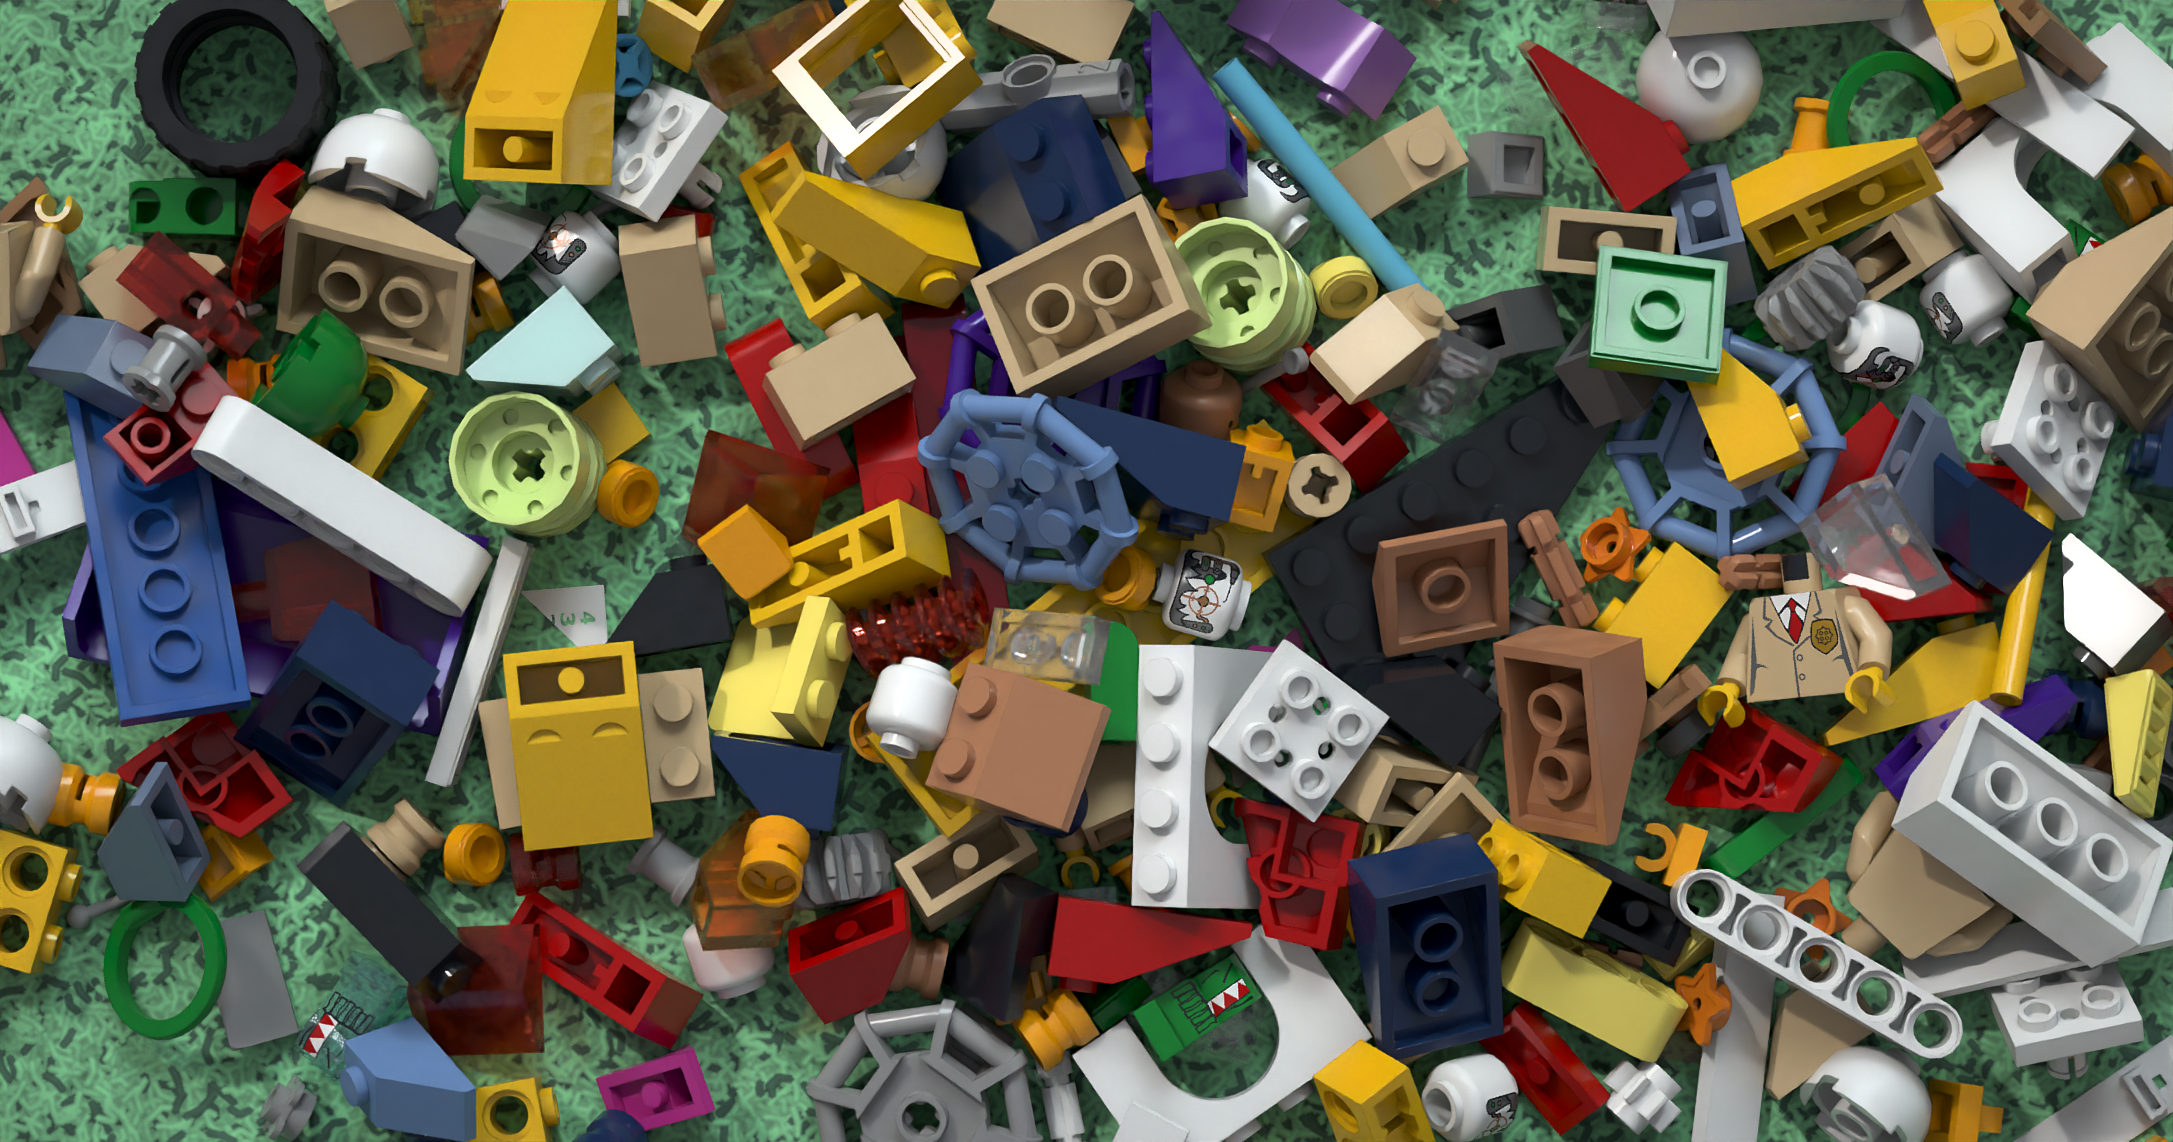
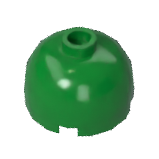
[249,309,370,439]

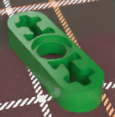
[1698,752,1866,880]

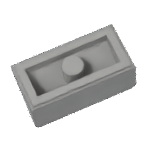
[455,195,553,280]
[197,909,300,1051]

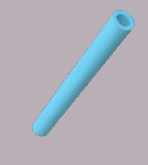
[1212,57,1431,292]

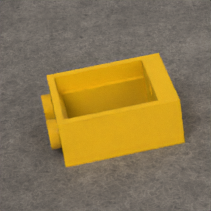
[772,0,983,182]

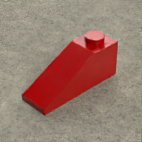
[1517,40,1691,213]
[852,335,931,516]
[1247,341,1410,493]
[498,888,704,1050]
[1046,894,1253,993]

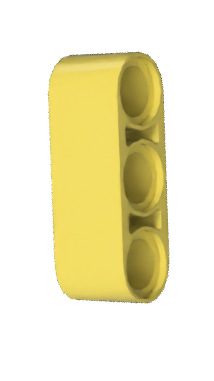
[1501,917,1688,1062]

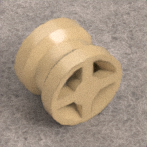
[1283,453,1352,519]
[366,796,447,877]

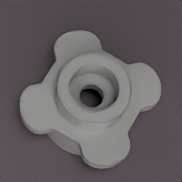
[260,1075,317,1141]

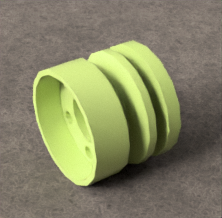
[1174,217,1317,376]
[448,391,608,538]

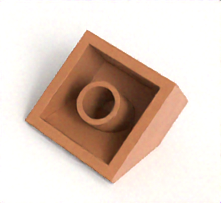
[925,662,1112,833]

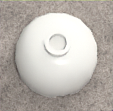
[1635,30,1764,145]
[817,85,948,201]
[308,108,440,222]
[0,714,64,835]
[1800,1045,1932,1142]

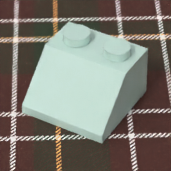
[466,286,625,397]

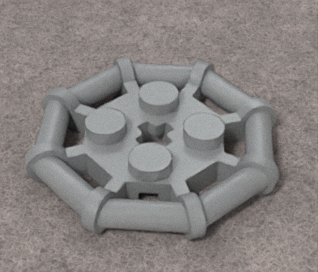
[807,999,1043,1142]

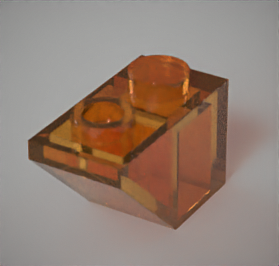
[407,0,504,100]
[690,0,836,112]
[688,809,794,951]

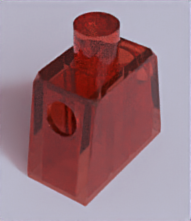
[116,230,262,362]
[231,536,385,646]

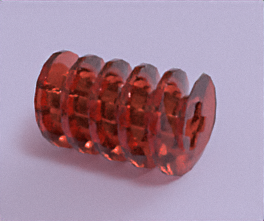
[846,567,991,681]

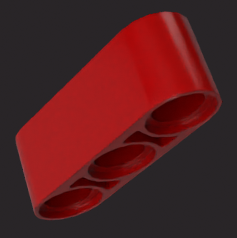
[723,317,860,510]

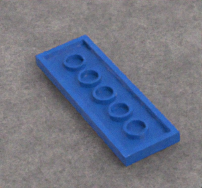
[62,389,251,727]

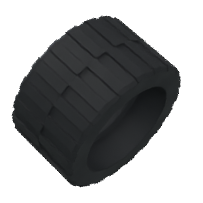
[134,0,341,184]

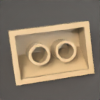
[970,194,1213,400]

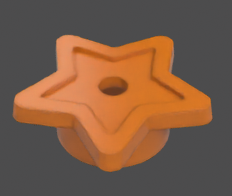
[1579,507,1652,583]
[1774,878,1852,961]
[1674,963,1732,1047]

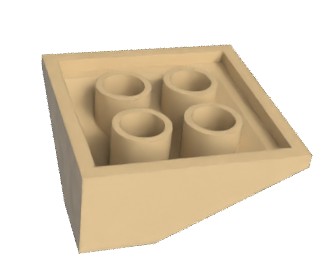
[2026,206,2173,434]

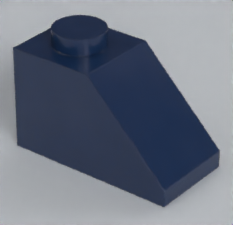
[1933,452,2056,596]

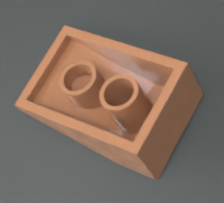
[1493,624,1647,846]

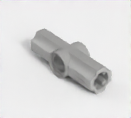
[940,54,1136,134]

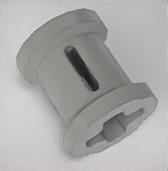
[122,325,207,412]
[626,824,712,907]

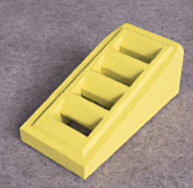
[2104,669,2173,819]

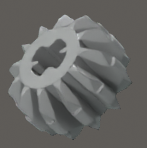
[1753,245,1866,352]
[790,833,892,911]

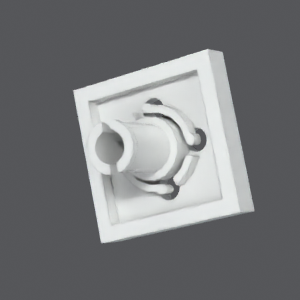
[583,80,729,223]
[1981,340,2118,521]
[1208,639,1389,822]
[1984,962,2144,1080]

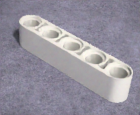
[191,395,493,617]
[1670,869,1963,1059]

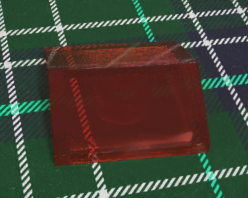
[681,429,831,550]
[406,923,545,1056]

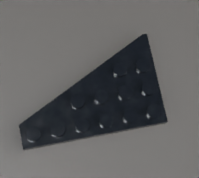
[1261,375,1617,745]

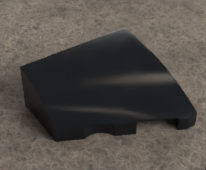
[942,872,1059,1023]

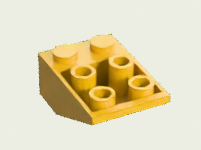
[463,0,618,186]
[502,641,654,852]

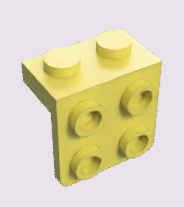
[708,595,859,748]

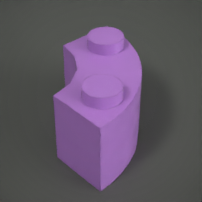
[1226,0,1417,122]

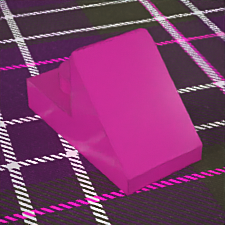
[595,1044,716,1131]

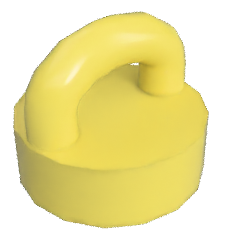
[1309,256,1378,320]

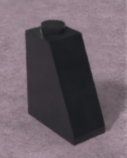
[297,821,484,1004]

